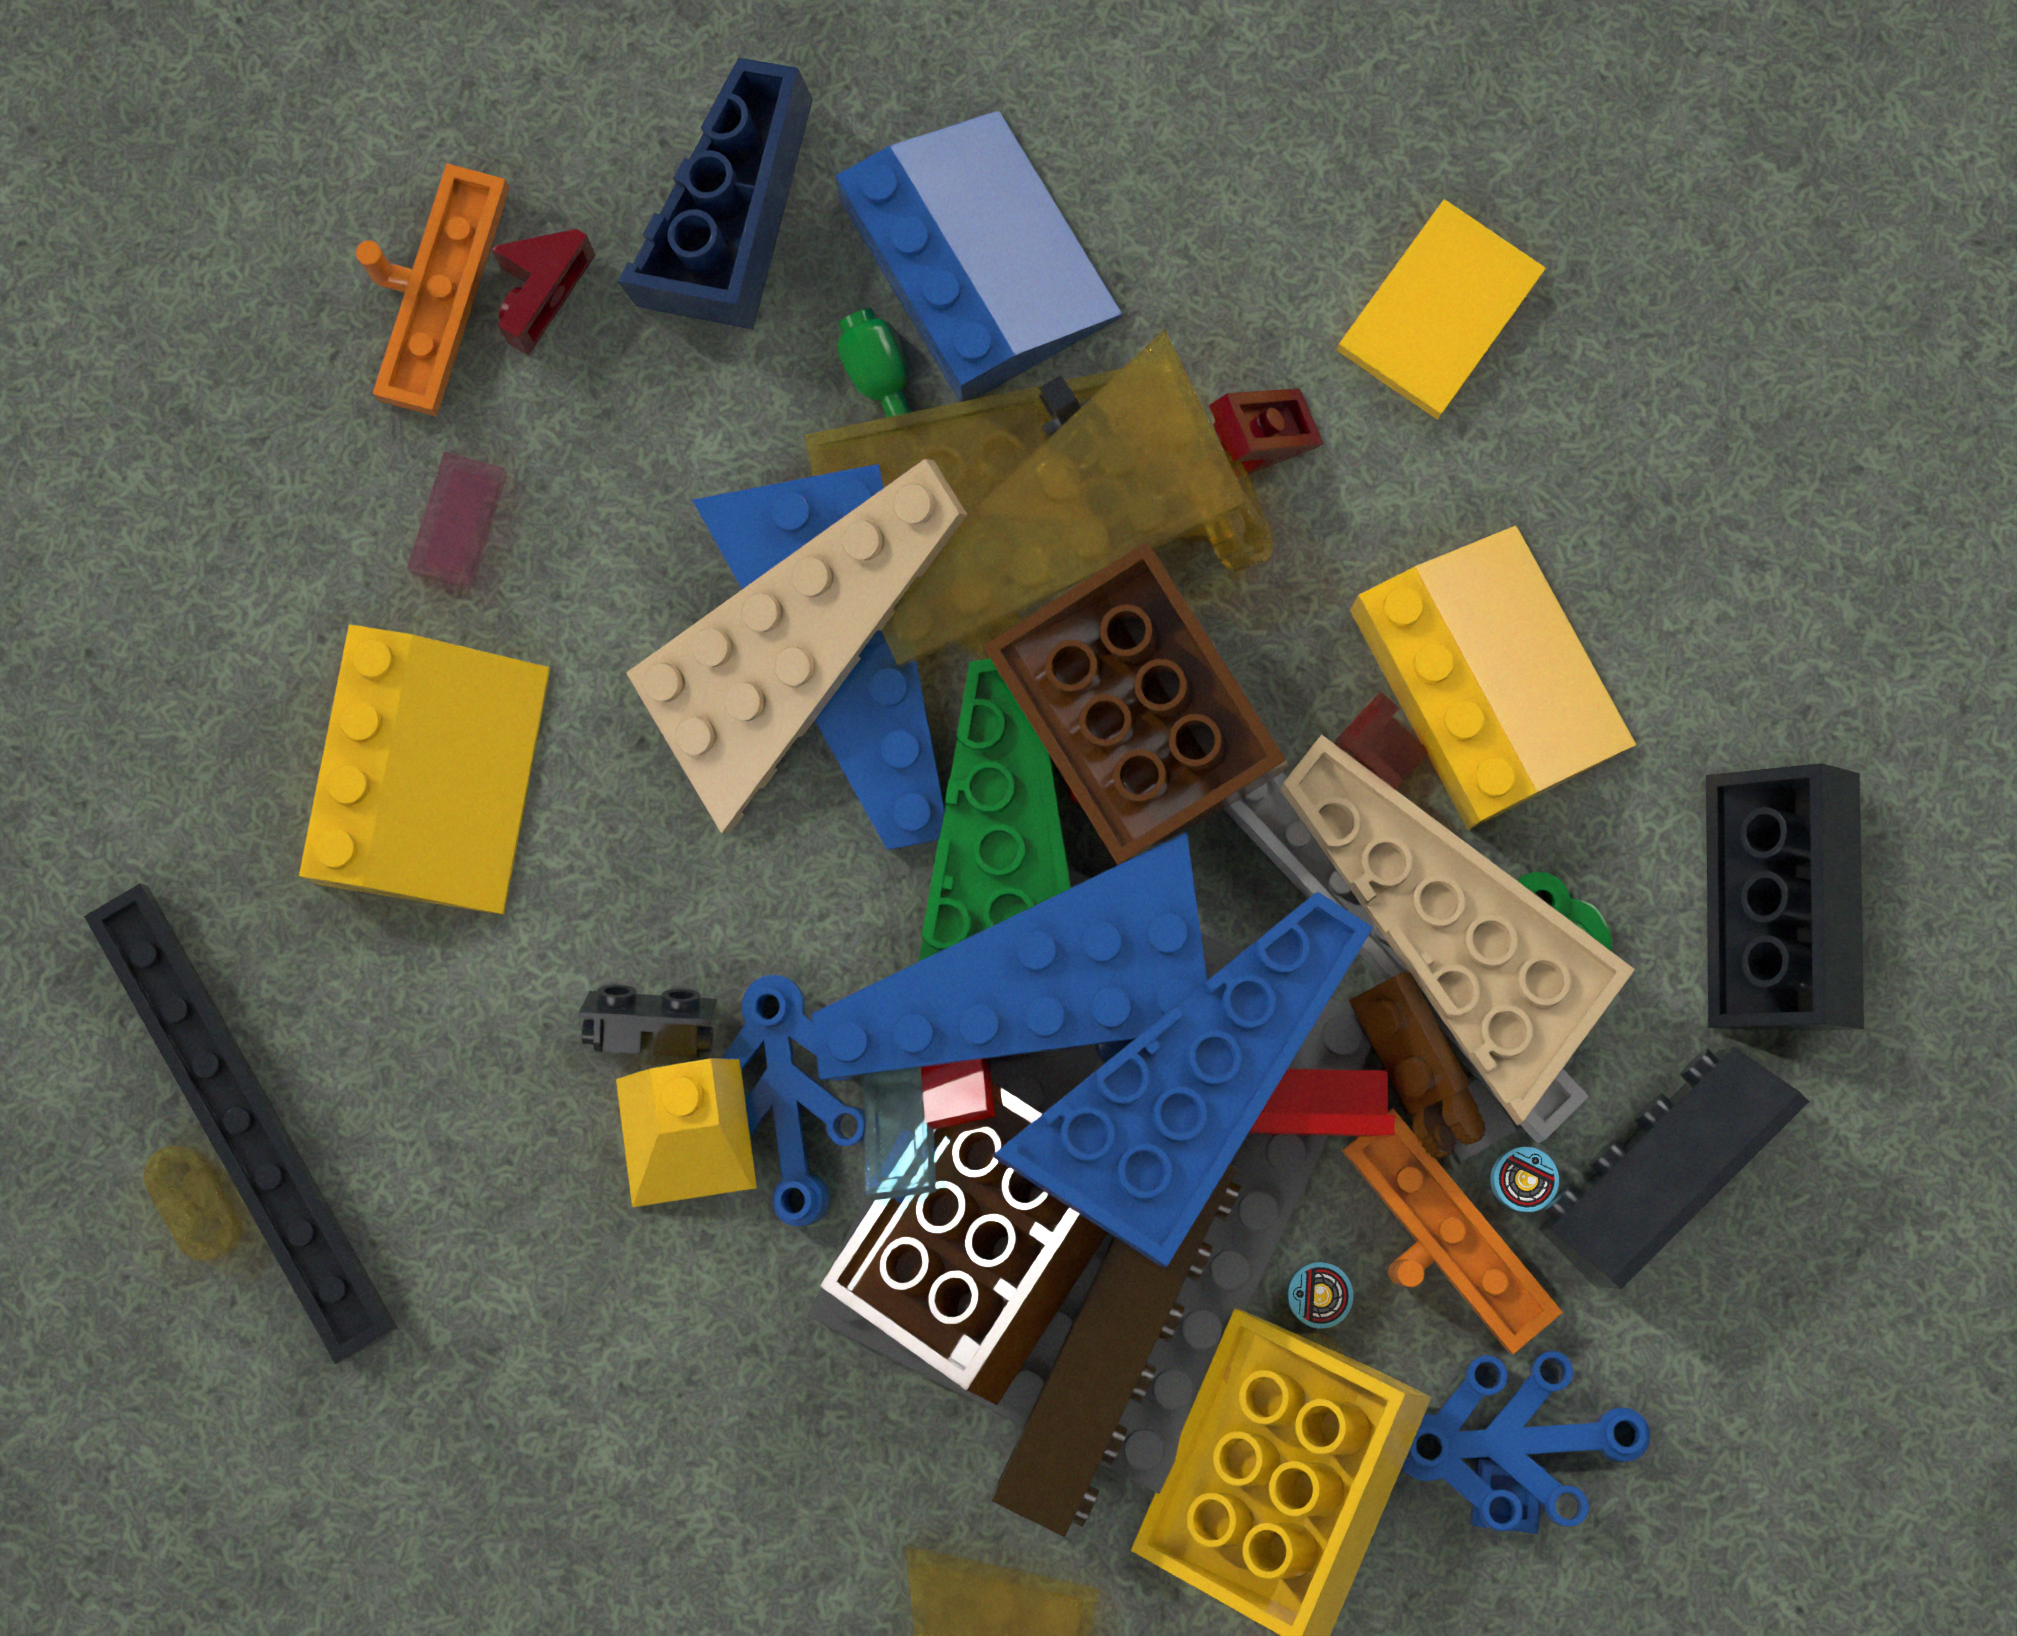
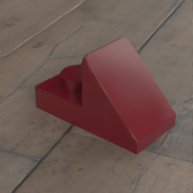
[491,229,596,356]
[1209,388,1323,478]

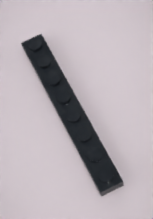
[84,883,398,1364]

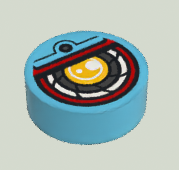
[1490,1147,1559,1212]
[1286,1262,1353,1329]

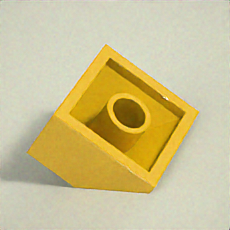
[616,1058,757,1207]

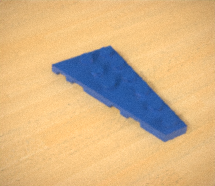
[692,464,945,850]
[812,832,1207,1080]
[992,891,1373,1268]

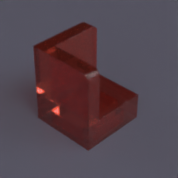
[1334,692,1428,790]

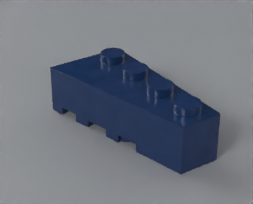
[617,57,813,330]

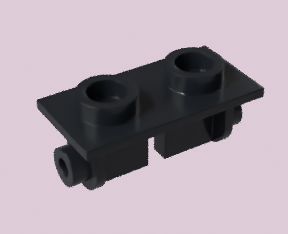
[579,984,717,1058]

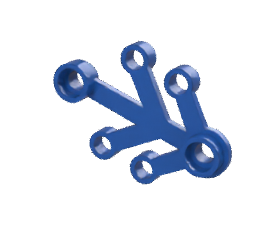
[721,975,871,1226]
[1401,1351,1650,1531]

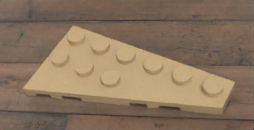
[626,459,967,833]
[1280,734,1635,1126]

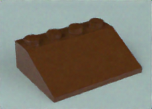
[983,541,1290,865]
[820,1083,1108,1405]

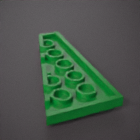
[918,658,1071,962]

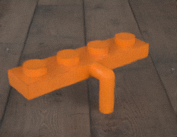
[356,163,510,417]
[1341,1108,1563,1355]

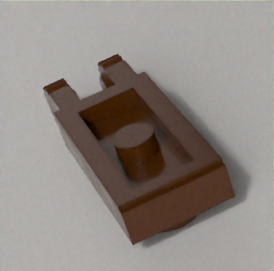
[1349,970,1486,1159]

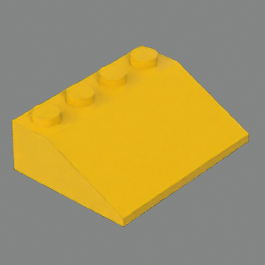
[1350,525,1636,831]
[299,624,550,915]
[1131,1308,1432,1636]

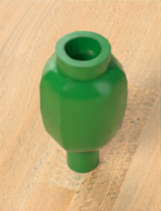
[837,307,912,423]

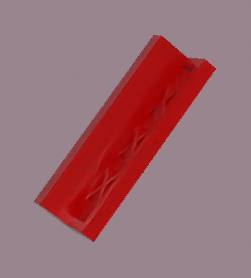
[1248,1069,1395,1137]

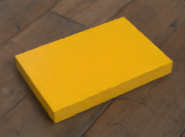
[1336,199,1546,420]

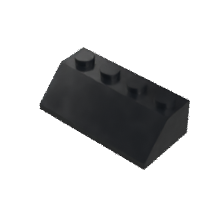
[1706,763,1864,1031]
[1539,1047,1810,1289]

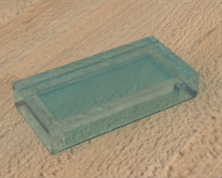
[863,1068,936,1201]

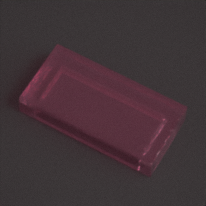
[407,452,508,590]

